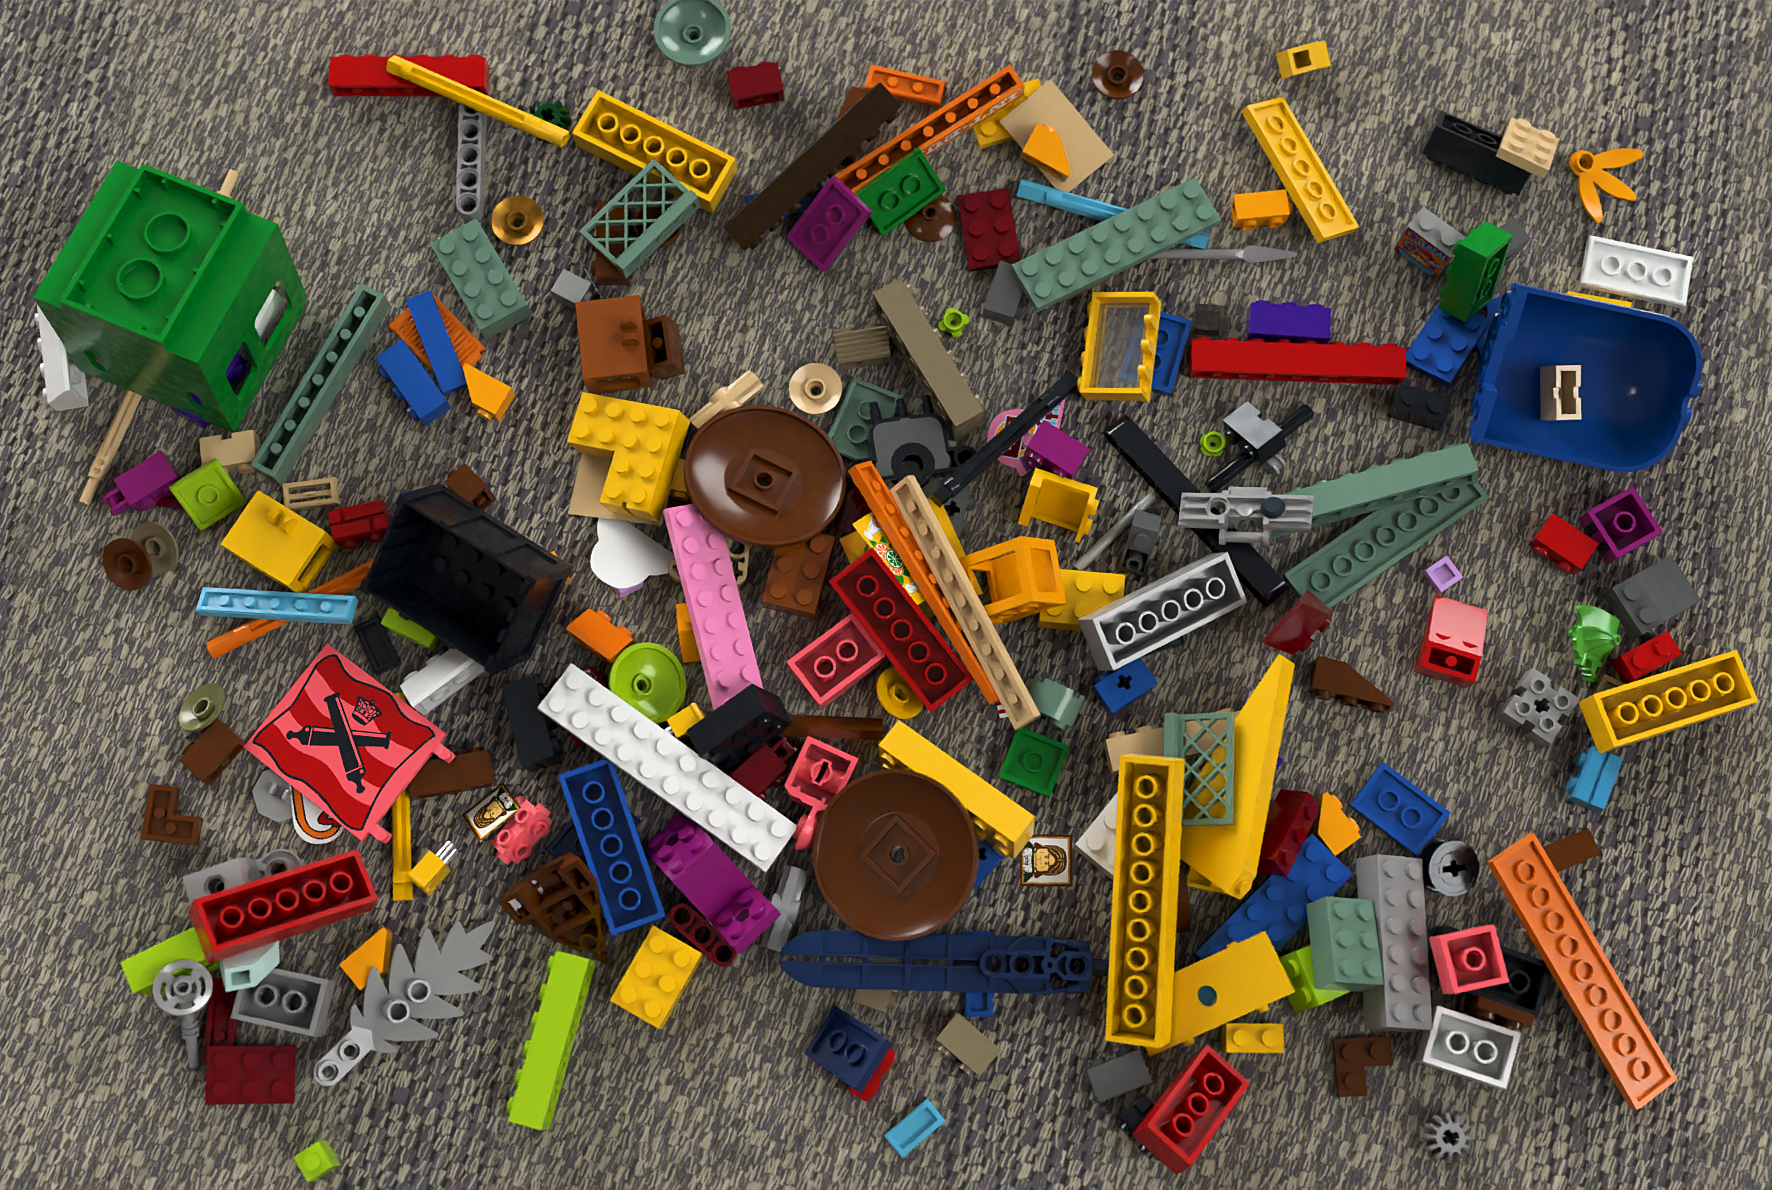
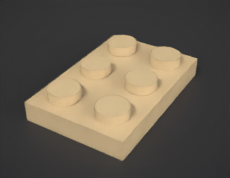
[1496,117,1559,179]

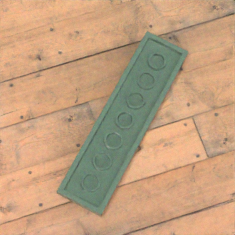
[1011,177,1222,313]
[1282,481,1489,609]

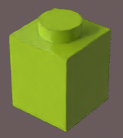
[294,1140,340,1182]

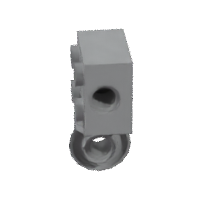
[183,849,302,906]

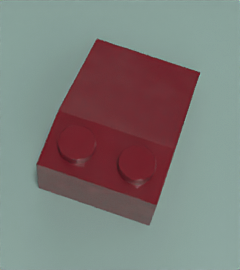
[1262,590,1333,655]

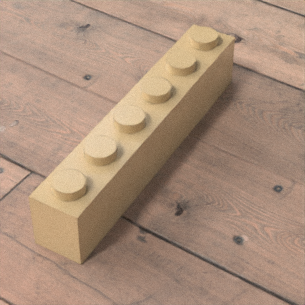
[1103,706,1244,775]

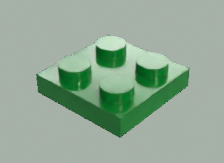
[998,727,1070,798]

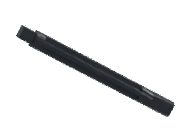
[930,371,1078,508]

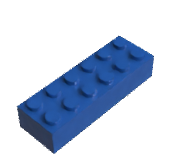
[558,759,667,937]
[1191,834,1353,961]

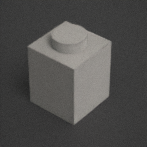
[551,269,595,310]

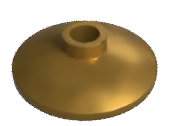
[491,195,544,246]

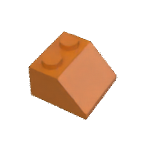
[566,608,636,666]

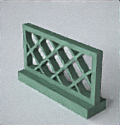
[579,159,700,278]
[1164,712,1235,828]

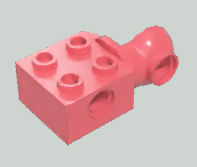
[784,736,859,850]

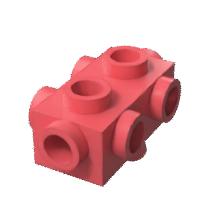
[490,796,553,865]

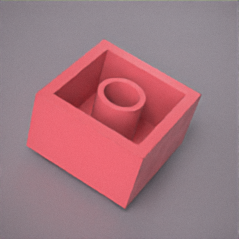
[1429,925,1509,994]

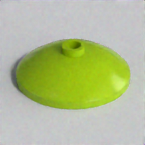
[608,642,686,724]

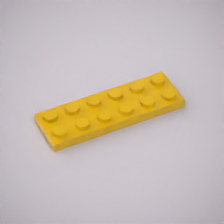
[1241,97,1359,243]

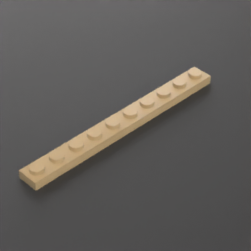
[890,475,1041,730]

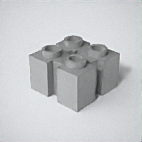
[1496,668,1580,748]

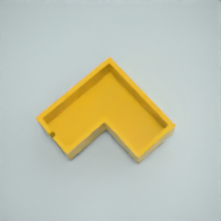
[567,392,690,522]

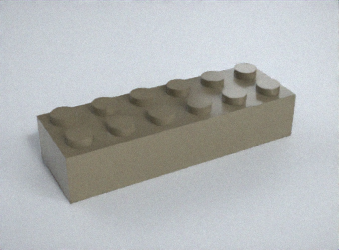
[873,278,985,441]

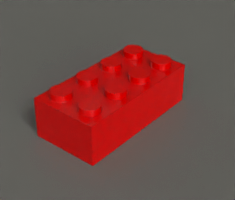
[1133,1044,1250,1175]

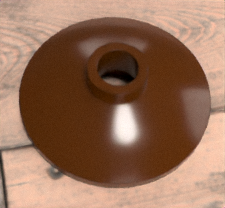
[1092,50,1144,99]
[904,195,956,242]
[102,538,152,590]

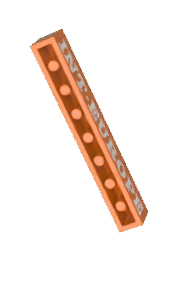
[834,65,1024,193]

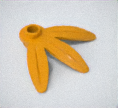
[1569,148,1644,223]

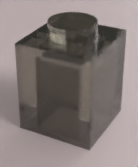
[1191,303,1231,339]

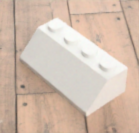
[35,305,89,411]

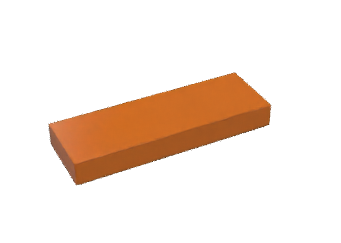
[865,65,946,108]

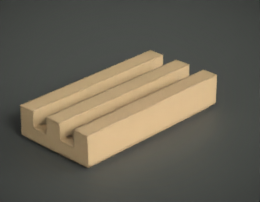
[282,477,340,511]

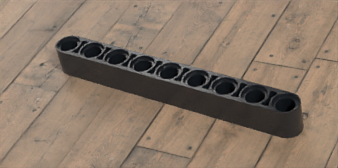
[1104,415,1288,607]

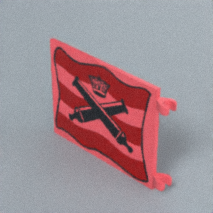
[244,643,455,844]

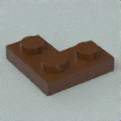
[141,784,203,846]
[1332,1036,1393,1097]

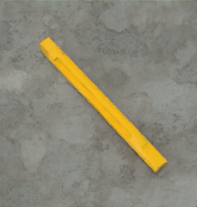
[386,55,569,147]
[392,693,413,901]

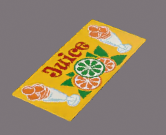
[853,512,925,605]

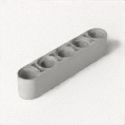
[456,103,487,223]

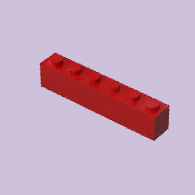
[328,54,490,97]

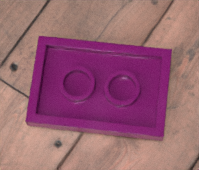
[786,176,873,272]

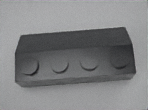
[1422,110,1531,195]

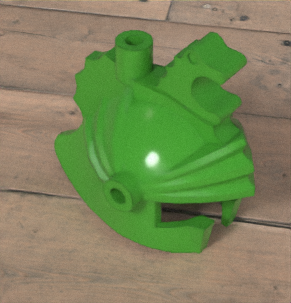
[1568,604,1621,682]

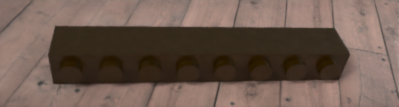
[723,82,901,250]

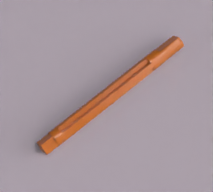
[206,559,374,659]

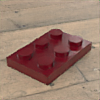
[957,188,1021,272]
[205,1045,296,1105]

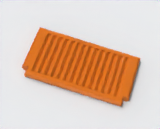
[388,293,485,375]

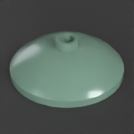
[654,0,731,67]

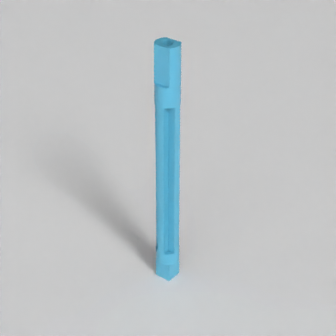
[1016,179,1210,250]

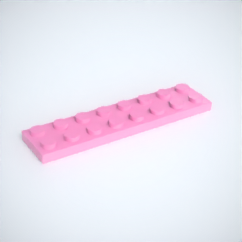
[663,504,763,710]

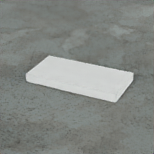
[1579,235,1694,309]

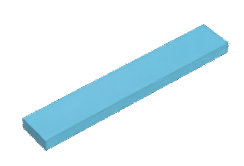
[196,587,358,625]

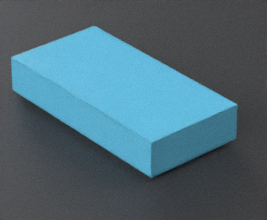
[884,1098,946,1158]

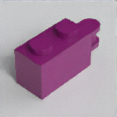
[102,450,182,516]

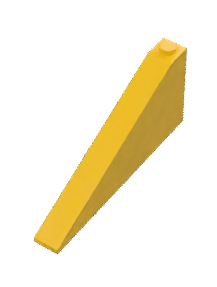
[1180,654,1295,900]

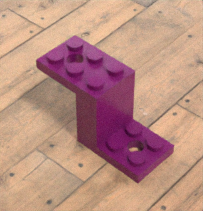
[643,813,782,954]

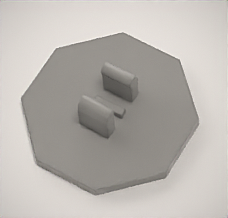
[252,769,309,823]

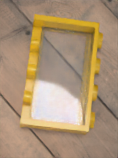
[1077,292,1162,403]

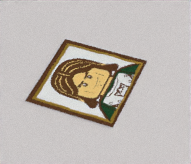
[462,783,521,842]
[1020,834,1073,887]

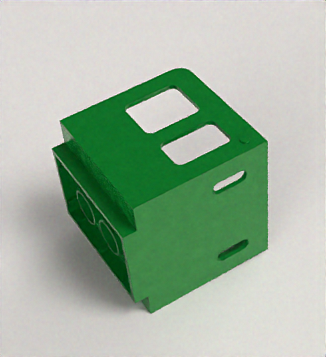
[33,160,307,433]

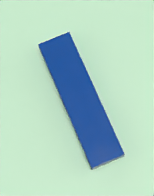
[406,290,468,396]

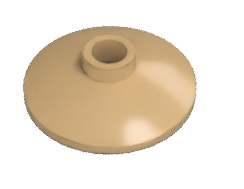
[789,363,842,415]

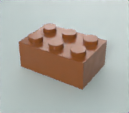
[762,533,836,620]

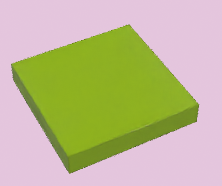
[169,458,247,531]

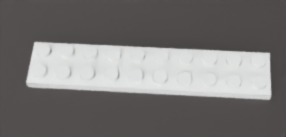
[537,663,797,873]

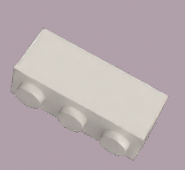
[400,647,485,716]

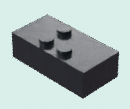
[1428,925,1551,1019]

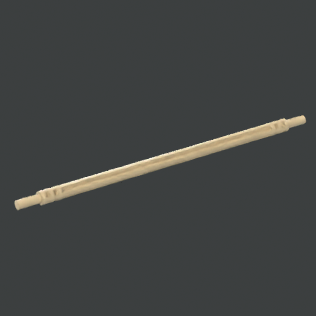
[79,169,239,506]

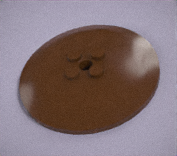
[684,405,846,548]
[813,769,979,941]

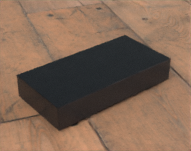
[354,615,402,676]

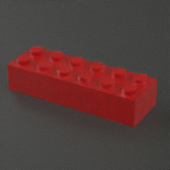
[828,547,974,713]
[188,849,378,964]

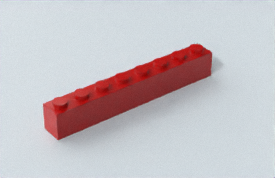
[1189,337,1406,385]

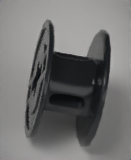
[1416,838,1479,897]

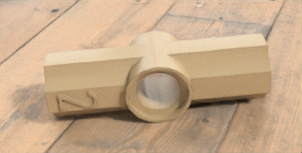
[688,370,764,433]

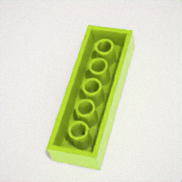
[506,950,596,1130]

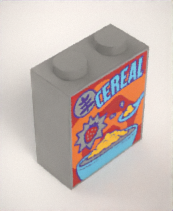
[1394,207,1466,280]

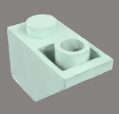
[220,941,280,992]

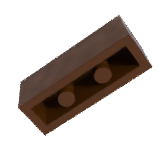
[591,201,631,285]
[408,747,497,800]

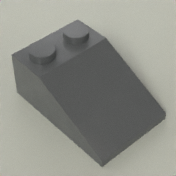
[1602,555,1701,641]

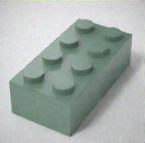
[430,218,532,340]

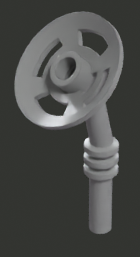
[153,960,213,1068]

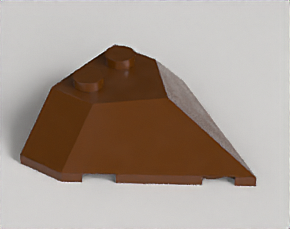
[498,852,608,964]

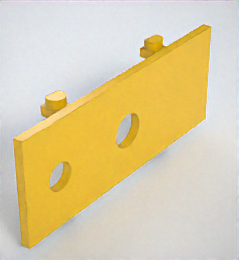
[1144,931,1295,1057]

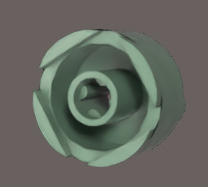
[1028,675,1085,731]

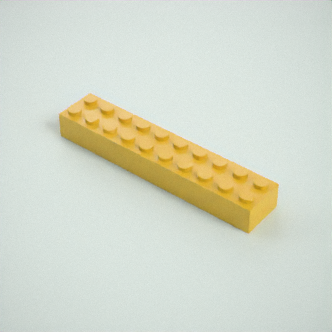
[1105,754,1185,1048]

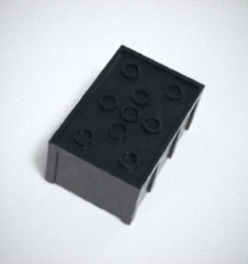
[359,483,573,675]

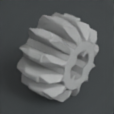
[1422,1112,1473,1163]

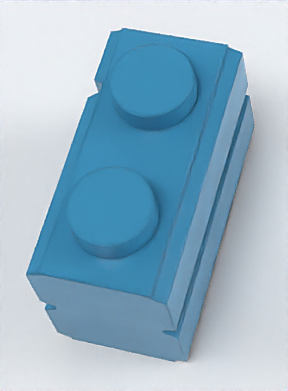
[1565,746,1623,813]

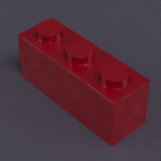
[1257,789,1320,877]

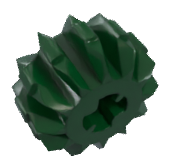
[529,97,572,144]

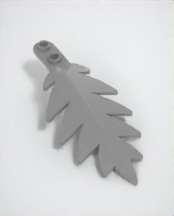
[313,921,495,1086]

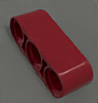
[669,903,738,967]

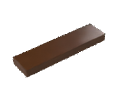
[779,715,883,740]

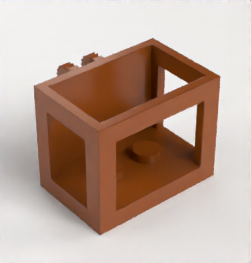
[575,295,653,394]

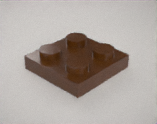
[1463,996,1535,1031]

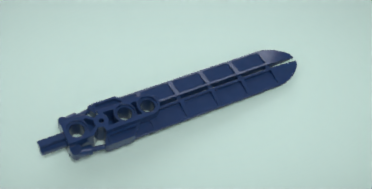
[780,930,1109,995]

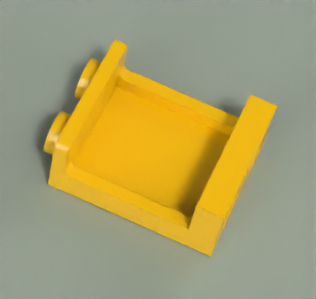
[1018,468,1100,543]

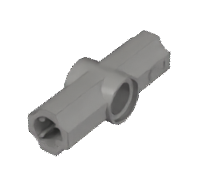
[761,865,808,952]

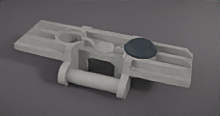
[1178,487,1314,546]

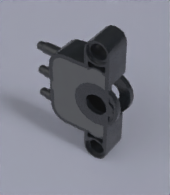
[846,395,976,489]

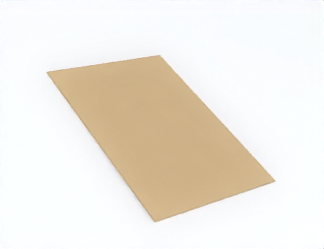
[999,79,1114,192]
[568,453,670,526]

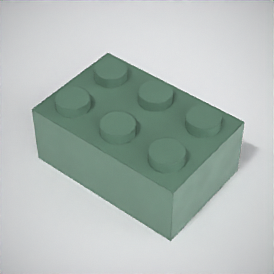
[1306,896,1384,992]

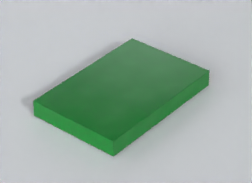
[854,147,947,236]

